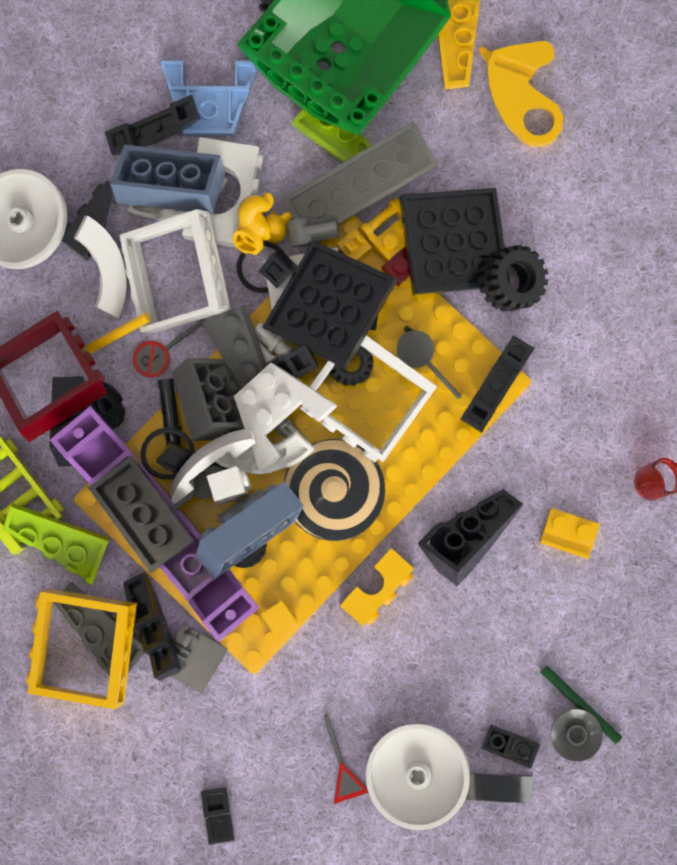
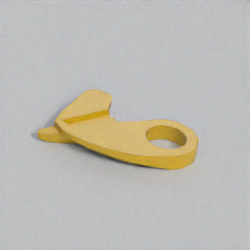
[478,41,563,147]

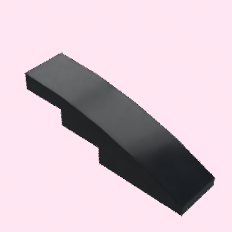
[123,572,181,681]

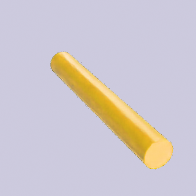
[84,312,151,354]

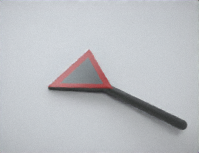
[324,714,369,804]

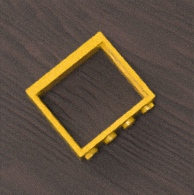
[26,588,137,709]

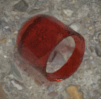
[634,457,677,501]

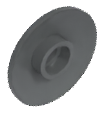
[551,709,603,762]

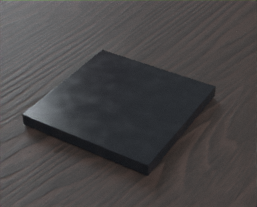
[399,188,510,296]
[262,240,397,370]

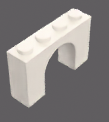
[182,137,264,248]

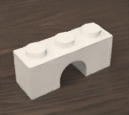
[207,466,252,505]

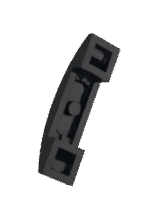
[105,95,201,156]
[460,335,535,433]
[466,773,533,803]

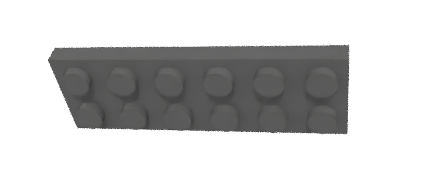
[283,121,439,225]

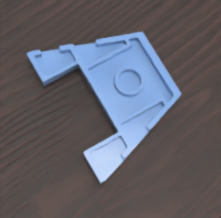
[161,61,257,136]

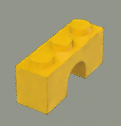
[340,548,414,626]

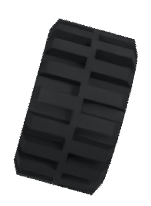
[478,245,549,311]

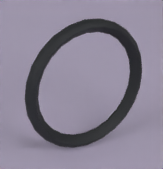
[237,241,285,293]
[140,428,195,480]

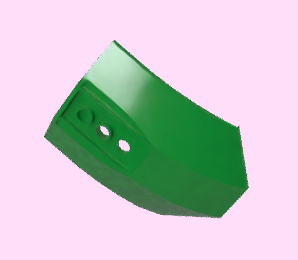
[237,0,451,136]

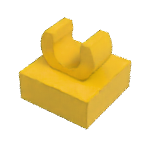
[337,228,372,260]

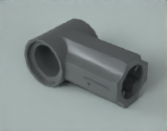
[287,216,339,247]

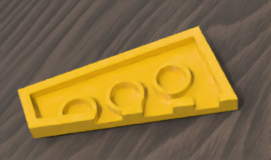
[438,0,480,90]

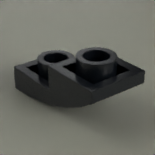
[481,724,541,768]

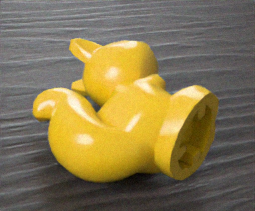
[232,192,291,255]

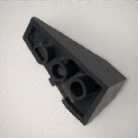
[418,489,523,586]

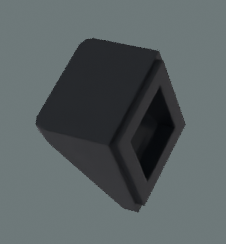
[259,250,297,288]

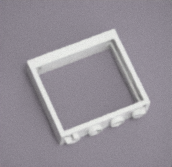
[120,209,231,333]
[300,336,437,462]

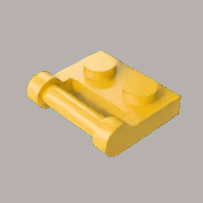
[358,198,406,262]

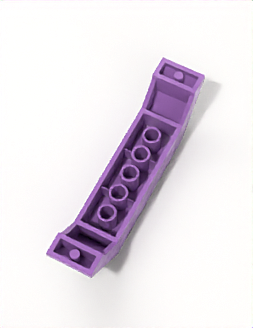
[50,406,260,642]

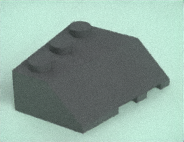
[171,358,245,441]

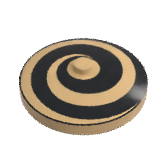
[284,439,385,541]

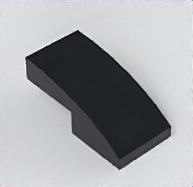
[263,343,319,378]
[201,787,235,845]

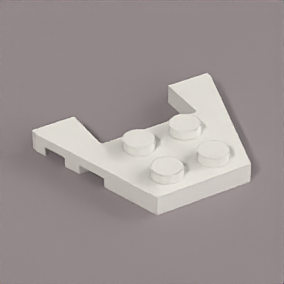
[234,363,337,472]

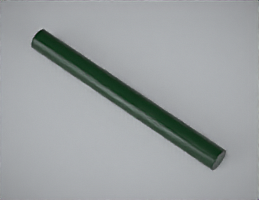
[540,665,622,744]

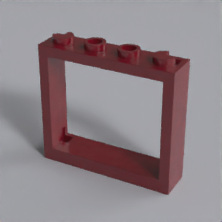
[0,310,108,442]

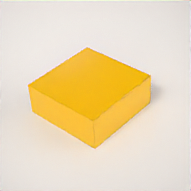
[261,600,296,636]

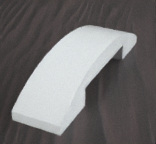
[170,429,256,504]

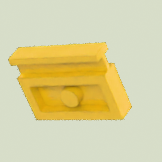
[539,508,600,559]

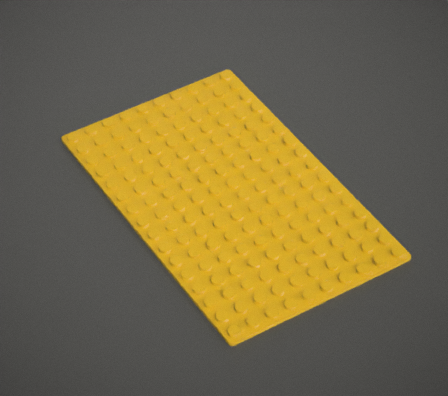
[74,216,531,674]

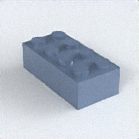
[111,145,225,214]
[195,481,304,580]

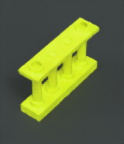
[0,436,65,555]

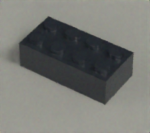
[88,456,196,573]

